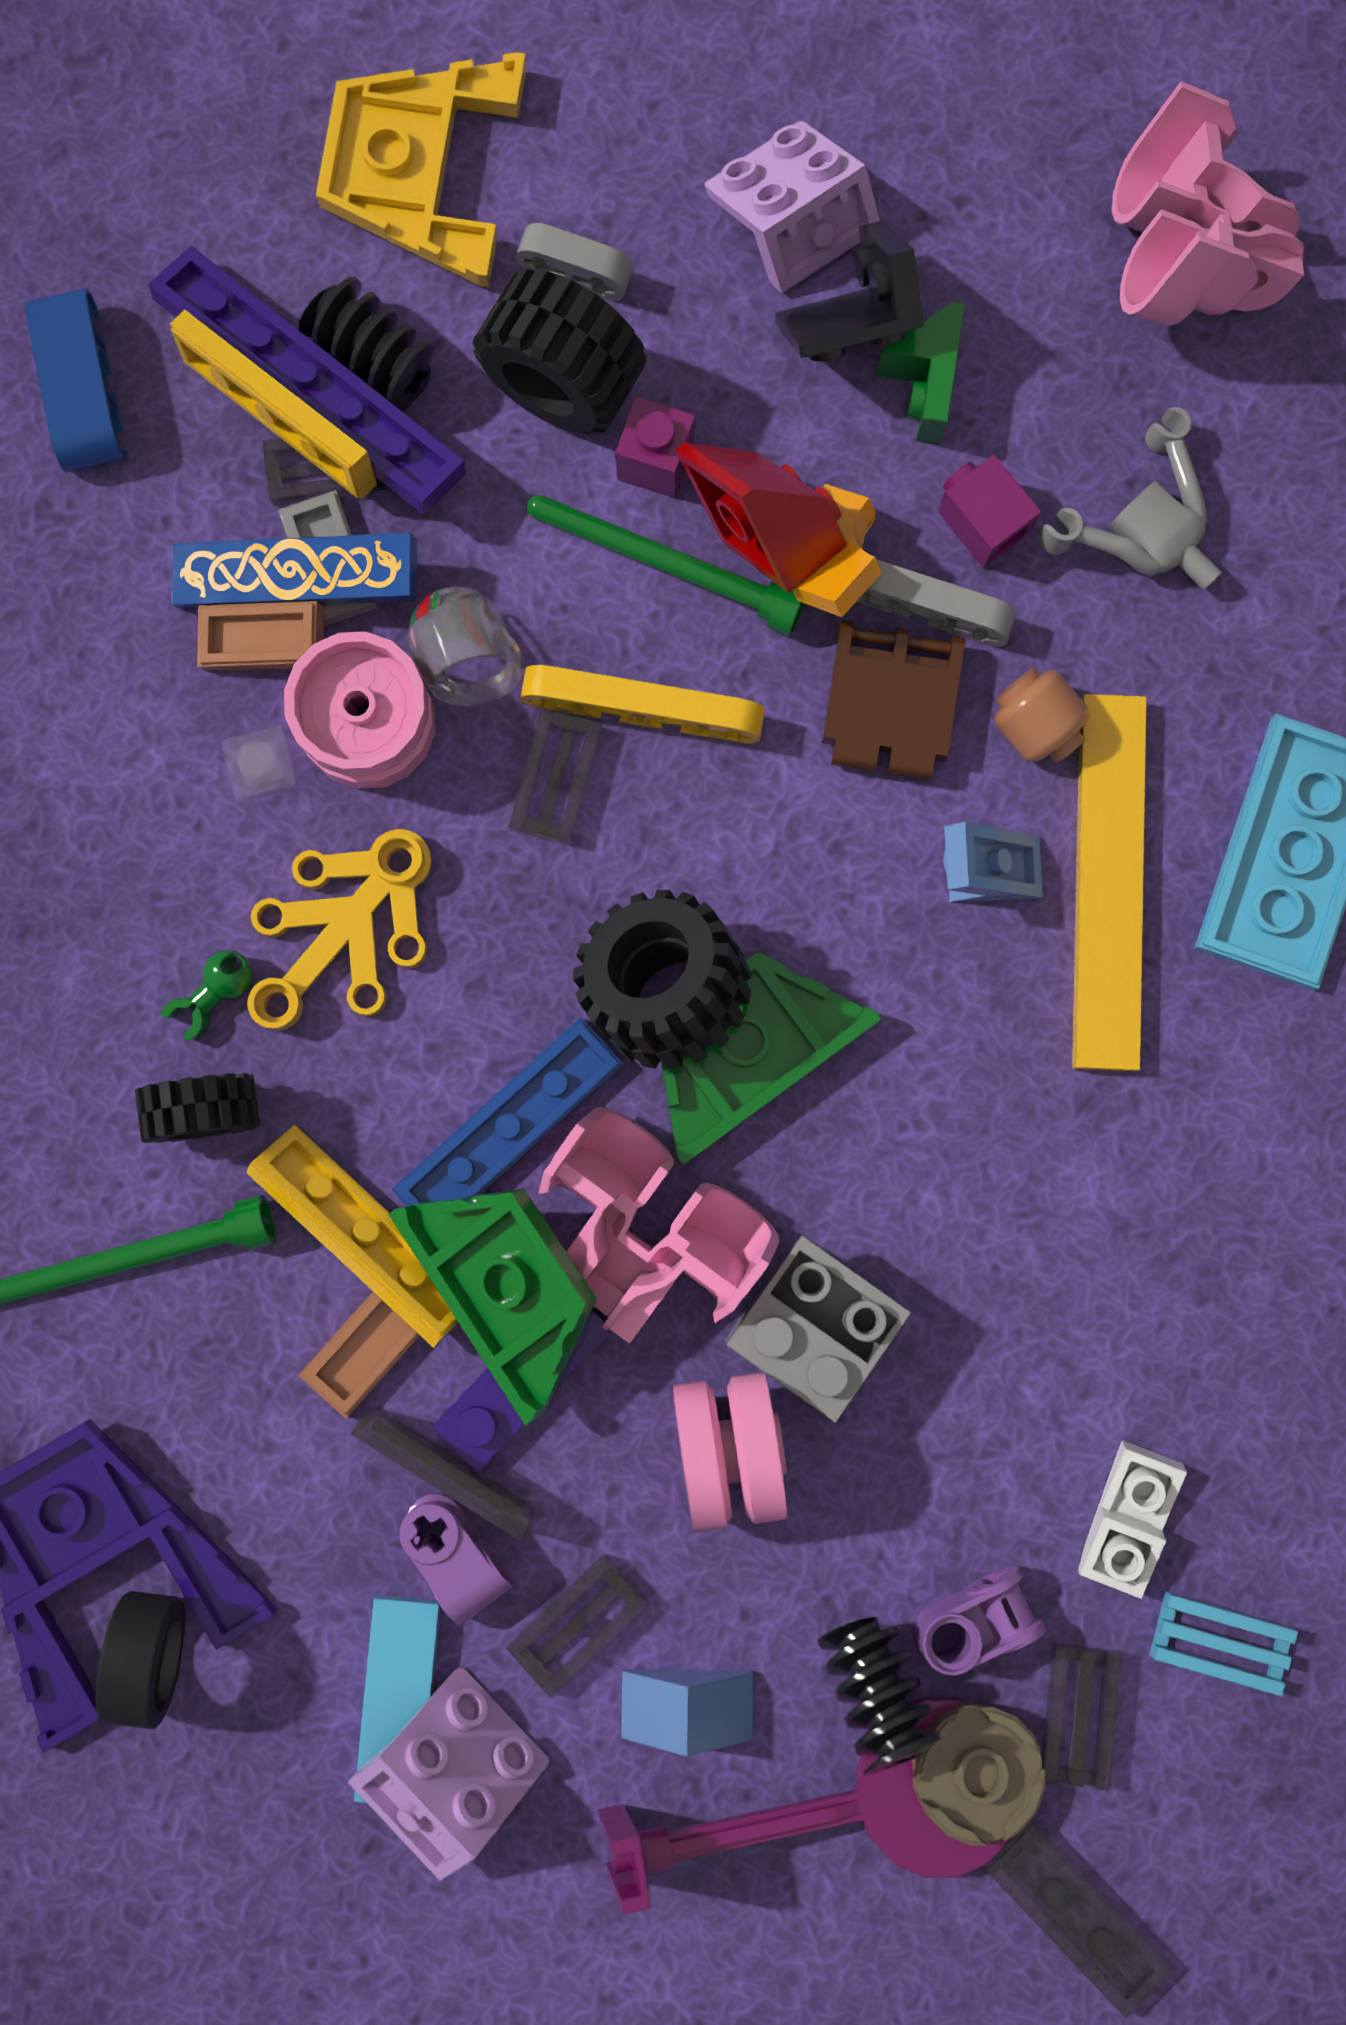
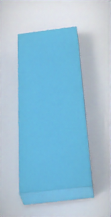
[354,1595,441,1803]

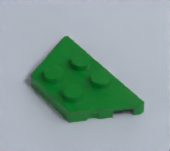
[661,952,881,1165]
[389,1188,597,1425]

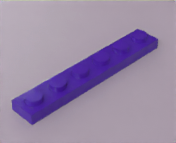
[148,246,466,515]

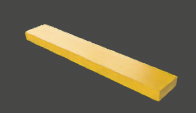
[1072,694,1146,1072]

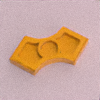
[792,484,882,617]

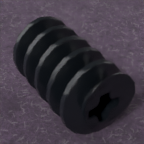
[298,276,435,412]
[817,1617,941,1776]

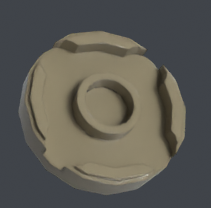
[912,1703,1046,1846]

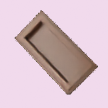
[197,601,324,671]
[298,1292,420,1419]

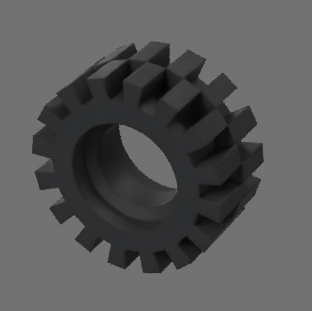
[135,1073,260,1143]

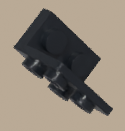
[775,220,924,361]

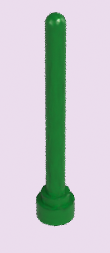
[527,495,806,637]
[0,1194,277,1305]

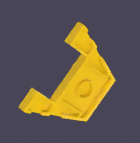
[316,52,527,288]

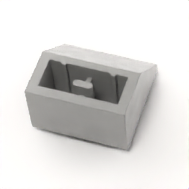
[724,1236,911,1423]

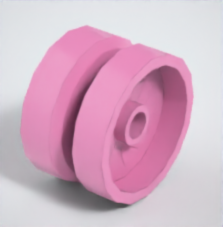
[284,631,436,789]
[673,1371,787,1533]

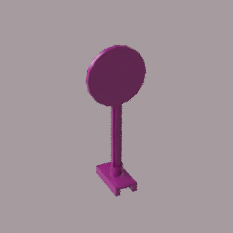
[597,1698,1011,1915]

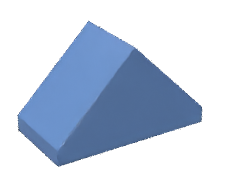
[621,1669,753,1757]

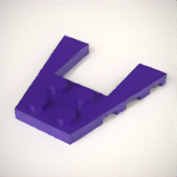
[0,1419,276,1753]

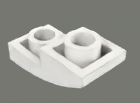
[1078,1440,1187,1599]

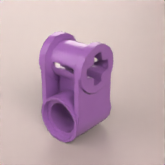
[400,1493,515,1626]
[912,1565,1047,1676]

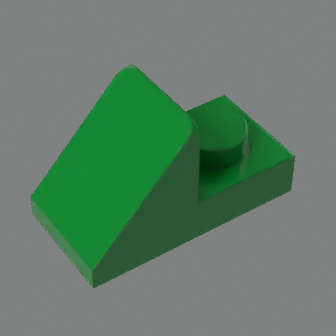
[876,302,965,445]

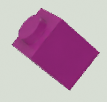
[615,396,695,499]
[938,454,1041,568]

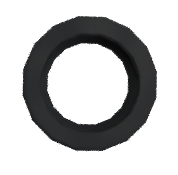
[96,1591,185,1729]

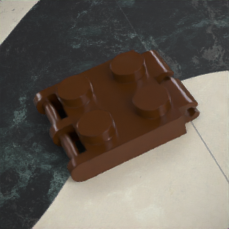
[822,619,965,780]

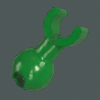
[161,949,253,1041]

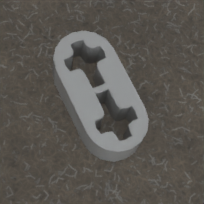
[515,223,634,302]

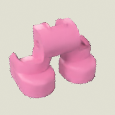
[1112,81,1304,327]
[538,1107,780,1344]

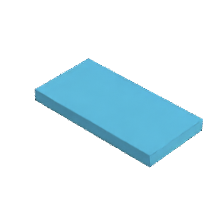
[1194,714,1346,991]

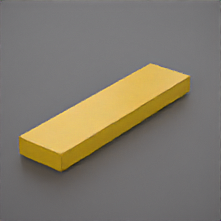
[170,310,377,500]
[246,1125,458,1348]

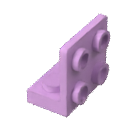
[704,121,880,293]
[348,1667,549,1881]

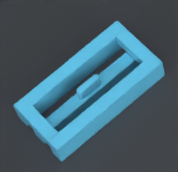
[1150,1591,1298,1696]

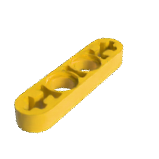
[520,665,765,744]

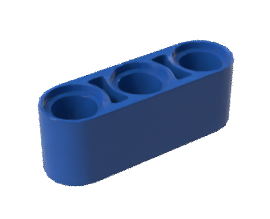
[25,288,128,473]

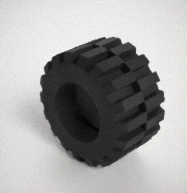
[472,268,647,435]
[573,890,751,1069]

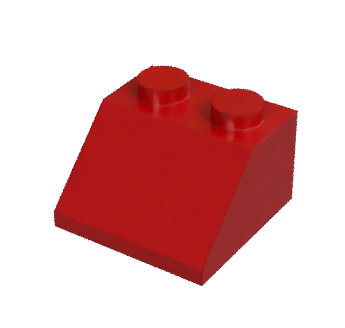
[675,442,847,593]

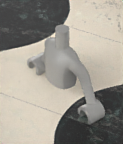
[1038,407,1222,590]

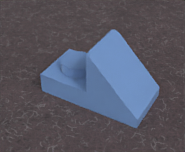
[943,822,1043,902]

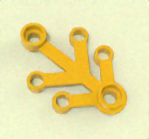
[247,829,432,1031]

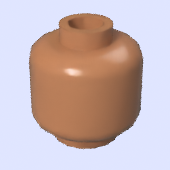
[995,667,1089,764]

